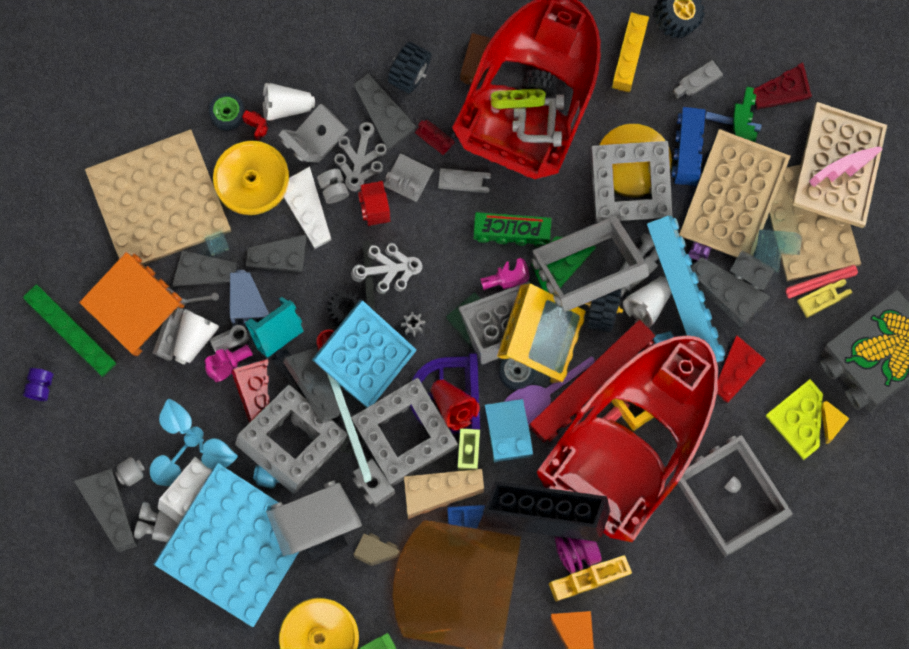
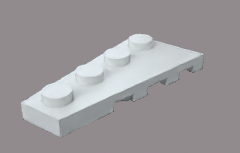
[284,167,331,249]

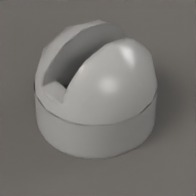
[724,476,741,493]

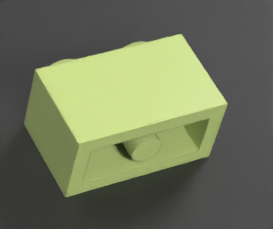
[458,429,480,471]

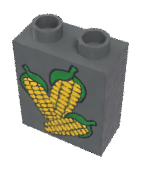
[820,290,909,413]

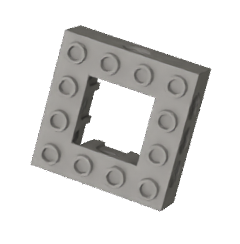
[590,141,672,222]
[351,378,459,486]
[235,385,348,494]

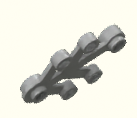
[334,122,387,191]
[351,243,422,294]

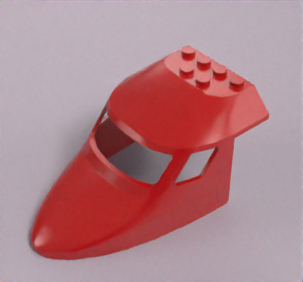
[452,0,601,179]
[537,336,718,542]

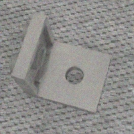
[279,104,349,163]

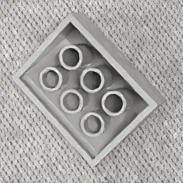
[459,282,552,365]

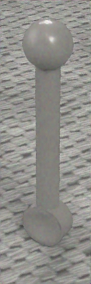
[180,293,219,305]

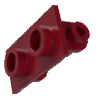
[415,119,455,156]

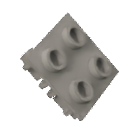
[384,154,434,202]

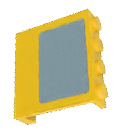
[497,284,586,383]

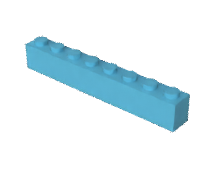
[647,216,725,362]

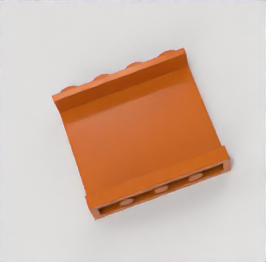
[79,252,184,356]

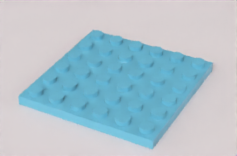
[153,463,299,627]

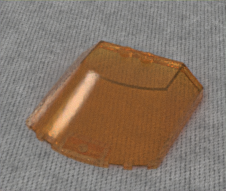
[393,520,521,649]

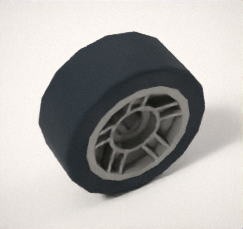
[499,356,536,390]

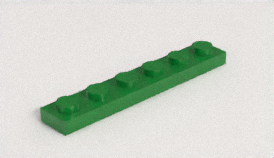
[23,284,116,377]

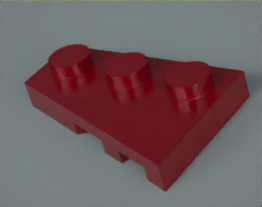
[753,62,812,109]

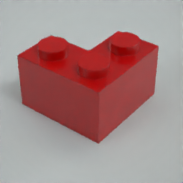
[358,181,390,226]

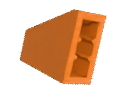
[550,611,594,649]

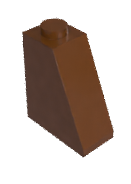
[460,33,492,85]

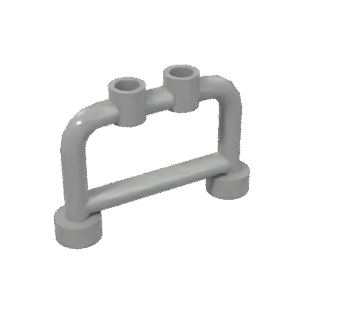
[513,95,565,147]

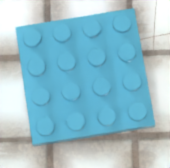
[312,300,416,408]

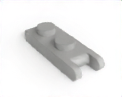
[438,168,491,193]

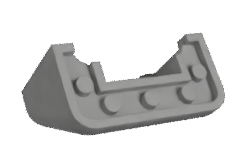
[266,480,362,556]

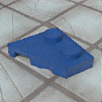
[448,505,485,547]

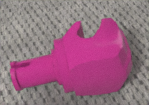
[480,258,530,290]
[204,345,252,382]

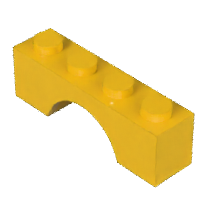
[612,13,649,92]

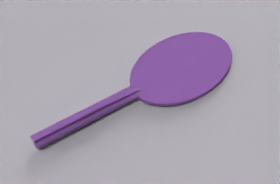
[504,356,595,425]

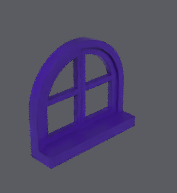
[410,354,480,434]

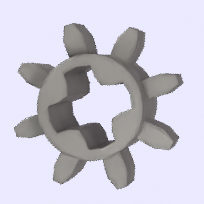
[401,312,425,337]

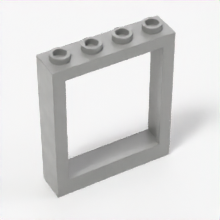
[531,215,649,312]
[678,435,793,557]

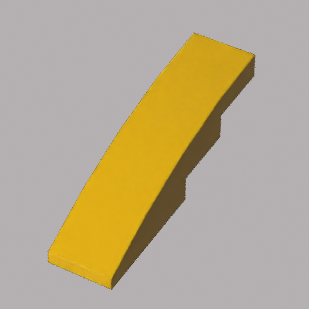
[549,555,632,602]

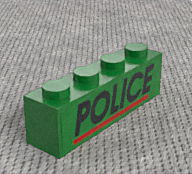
[474,212,551,247]

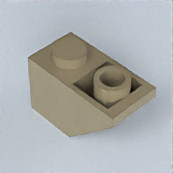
[354,533,400,566]

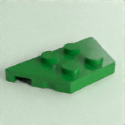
[531,236,596,302]

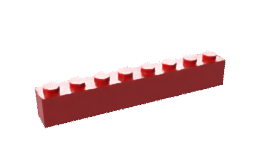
[528,320,655,443]

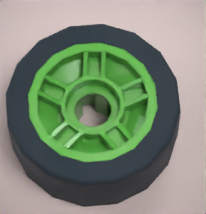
[209,93,245,130]

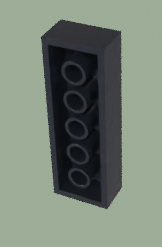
[483,481,610,542]

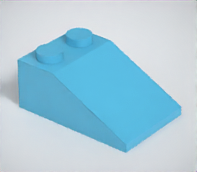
[485,399,533,462]

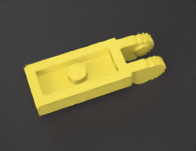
[797,279,852,318]

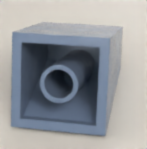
[230,270,269,327]

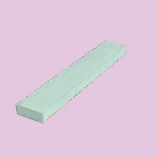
[327,374,372,483]

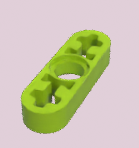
[491,89,545,109]

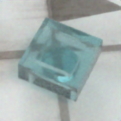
[204,231,229,256]

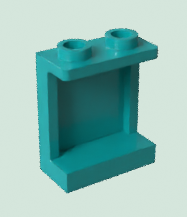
[245,297,303,358]

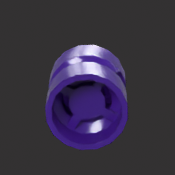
[23,368,54,401]

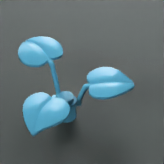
[150,399,238,486]

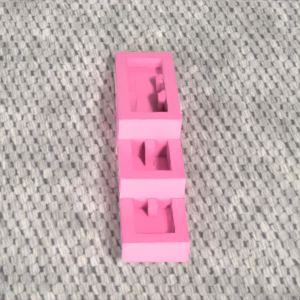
[809,147,882,187]

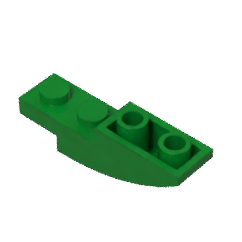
[733,87,757,142]

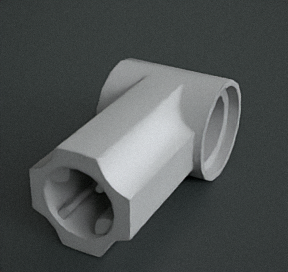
[210,325,249,353]

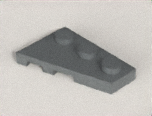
[246,234,307,273]
[172,250,238,288]

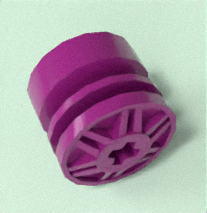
[554,536,602,574]

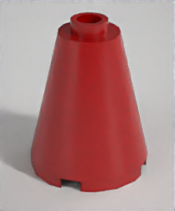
[431,379,480,430]

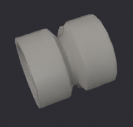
[317,169,349,204]

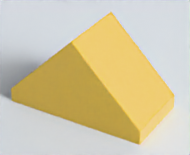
[821,401,849,444]

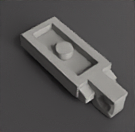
[673,60,723,99]
[153,307,184,361]

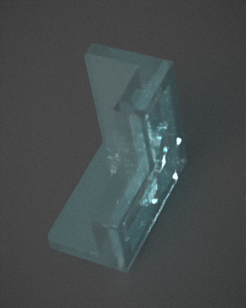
[756,230,802,272]

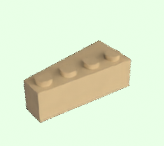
[404,469,484,519]

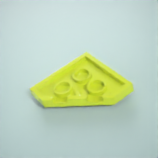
[766,379,823,460]

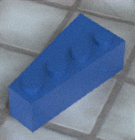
[671,107,706,186]

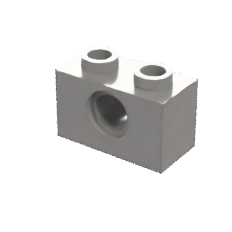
[352,459,395,507]

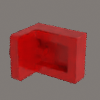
[242,110,268,141]

